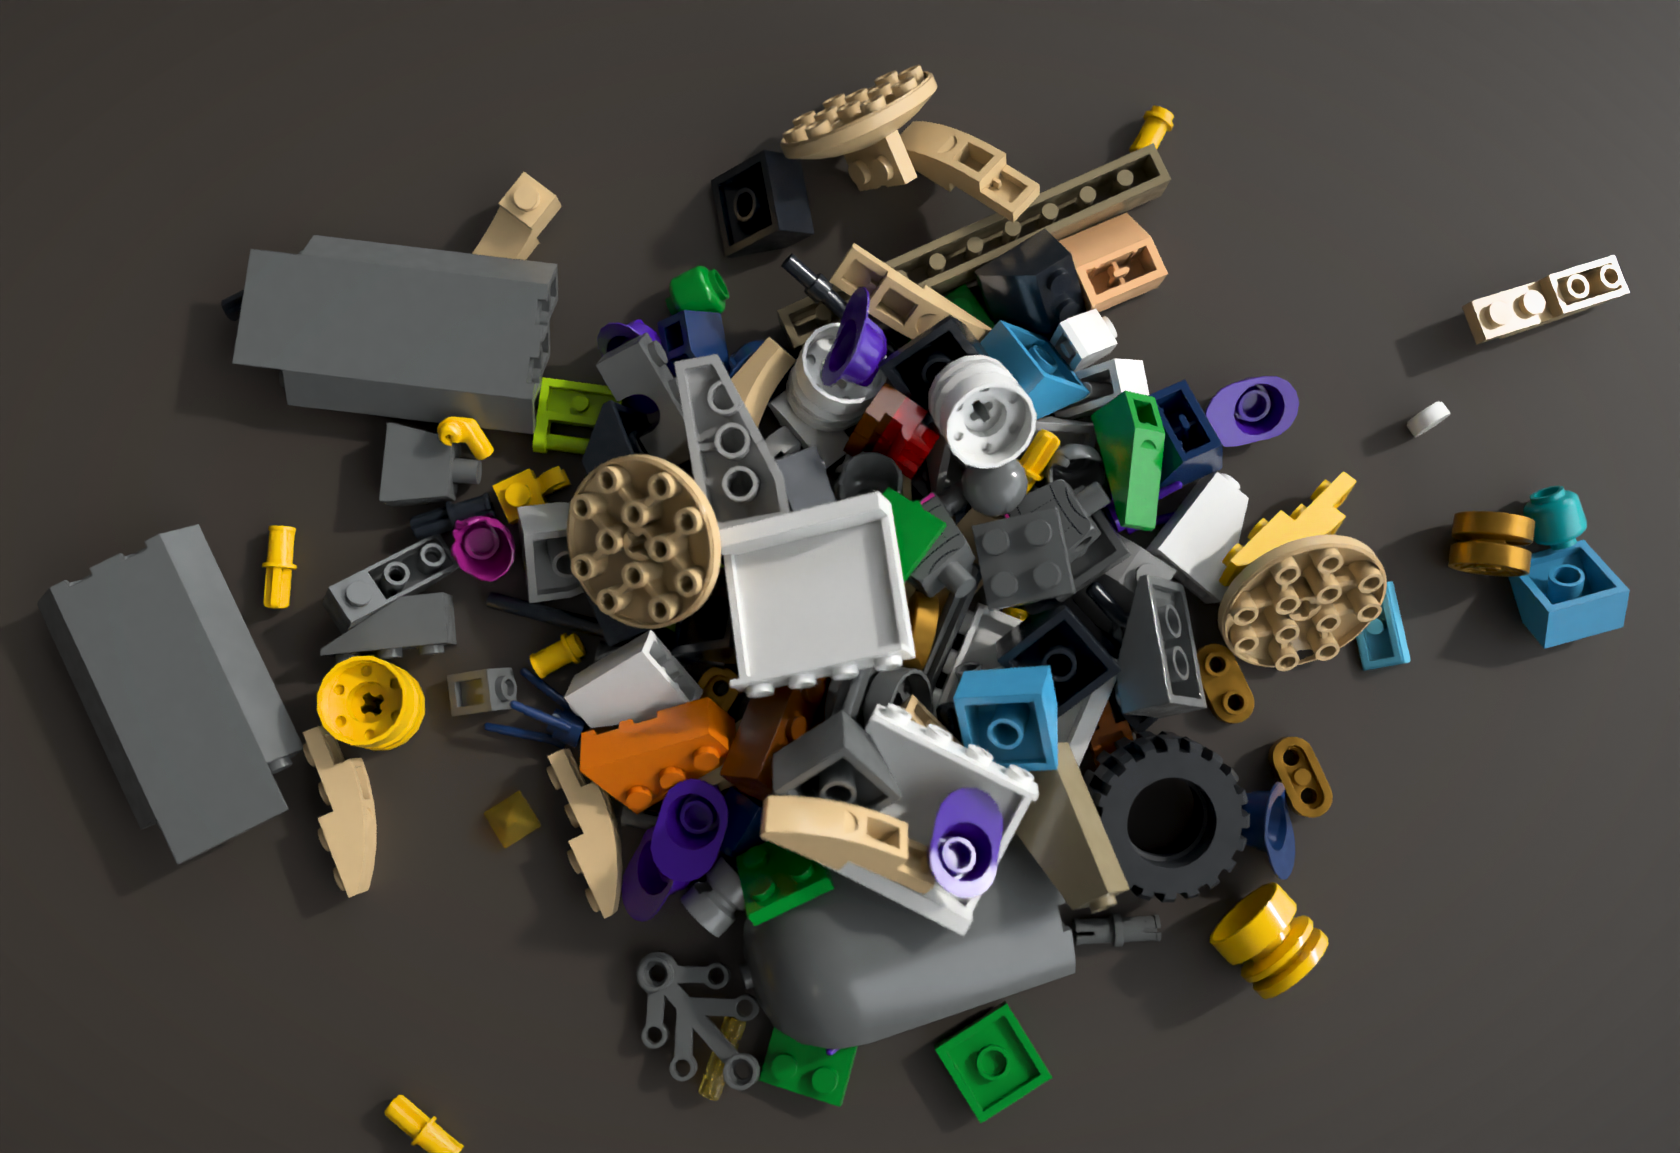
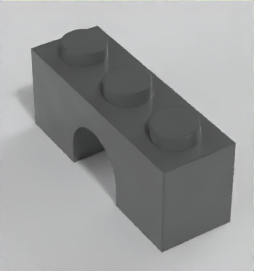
[596,332,691,466]

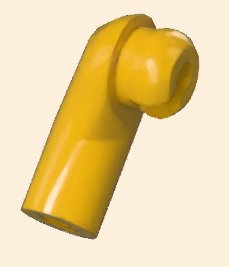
[437,416,494,460]

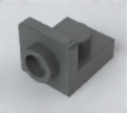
[447,667,517,717]

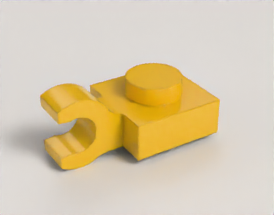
[493,466,571,524]

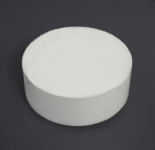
[1406,401,1451,437]

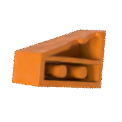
[580,697,736,814]

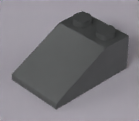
[1115,574,1207,718]

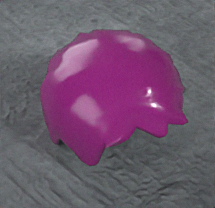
[451,516,516,582]

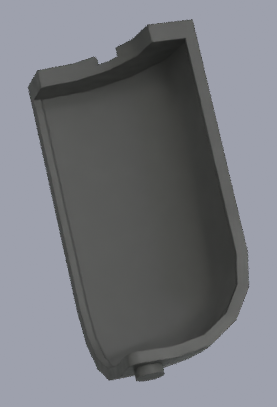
[738,832,1076,1050]

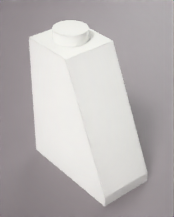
[1146,472,1249,604]
[564,629,703,728]

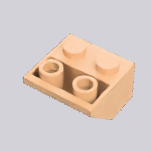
[1059,212,1168,312]

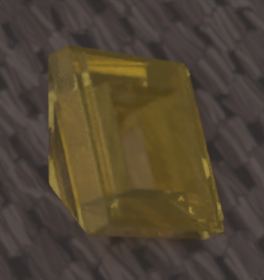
[483,790,542,849]

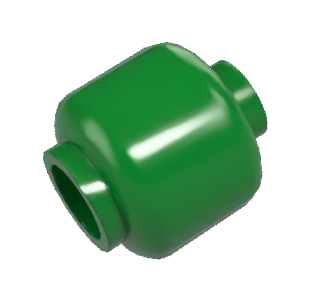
[665,266,729,315]

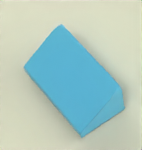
[1356,581,1411,671]

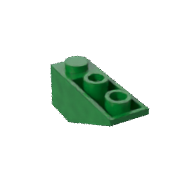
[1091,390,1165,531]

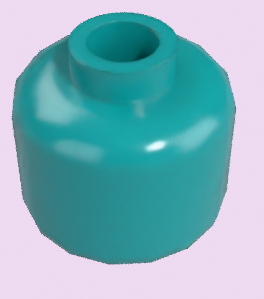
[1523,486,1587,550]

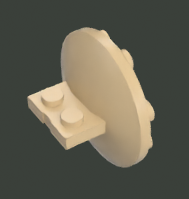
[780,64,937,191]
[567,454,721,629]
[1218,535,1387,671]

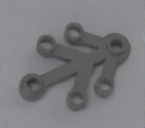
[636,952,760,1090]

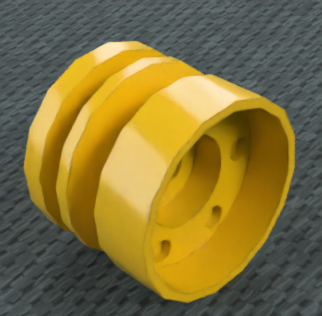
[317,656,425,751]
[1210,882,1328,999]

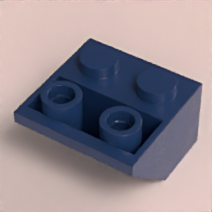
[1148,379,1223,489]

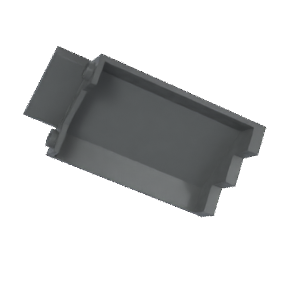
[232,235,558,434]
[37,524,303,865]

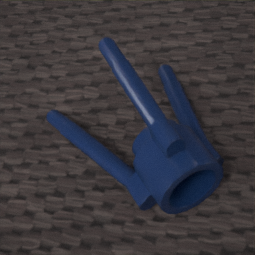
[483,668,587,749]

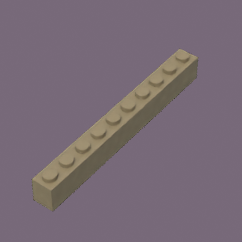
[777,143,1171,357]

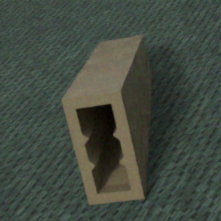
[1015,742,1130,913]

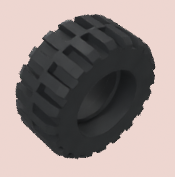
[1083,730,1250,902]

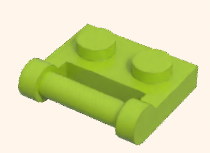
[533,377,625,454]

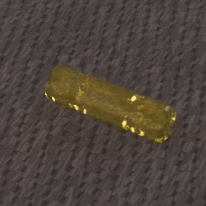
[698,1016,746,1101]

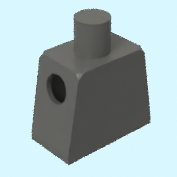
[379,423,482,507]

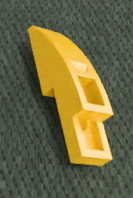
[1219,471,1357,586]

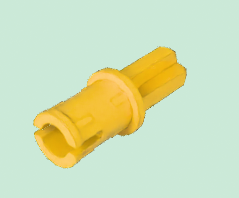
[1017,429,1060,494]
[262,525,297,609]
[384,1094,464,1153]

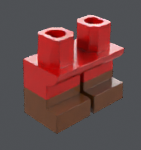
[843,382,940,479]

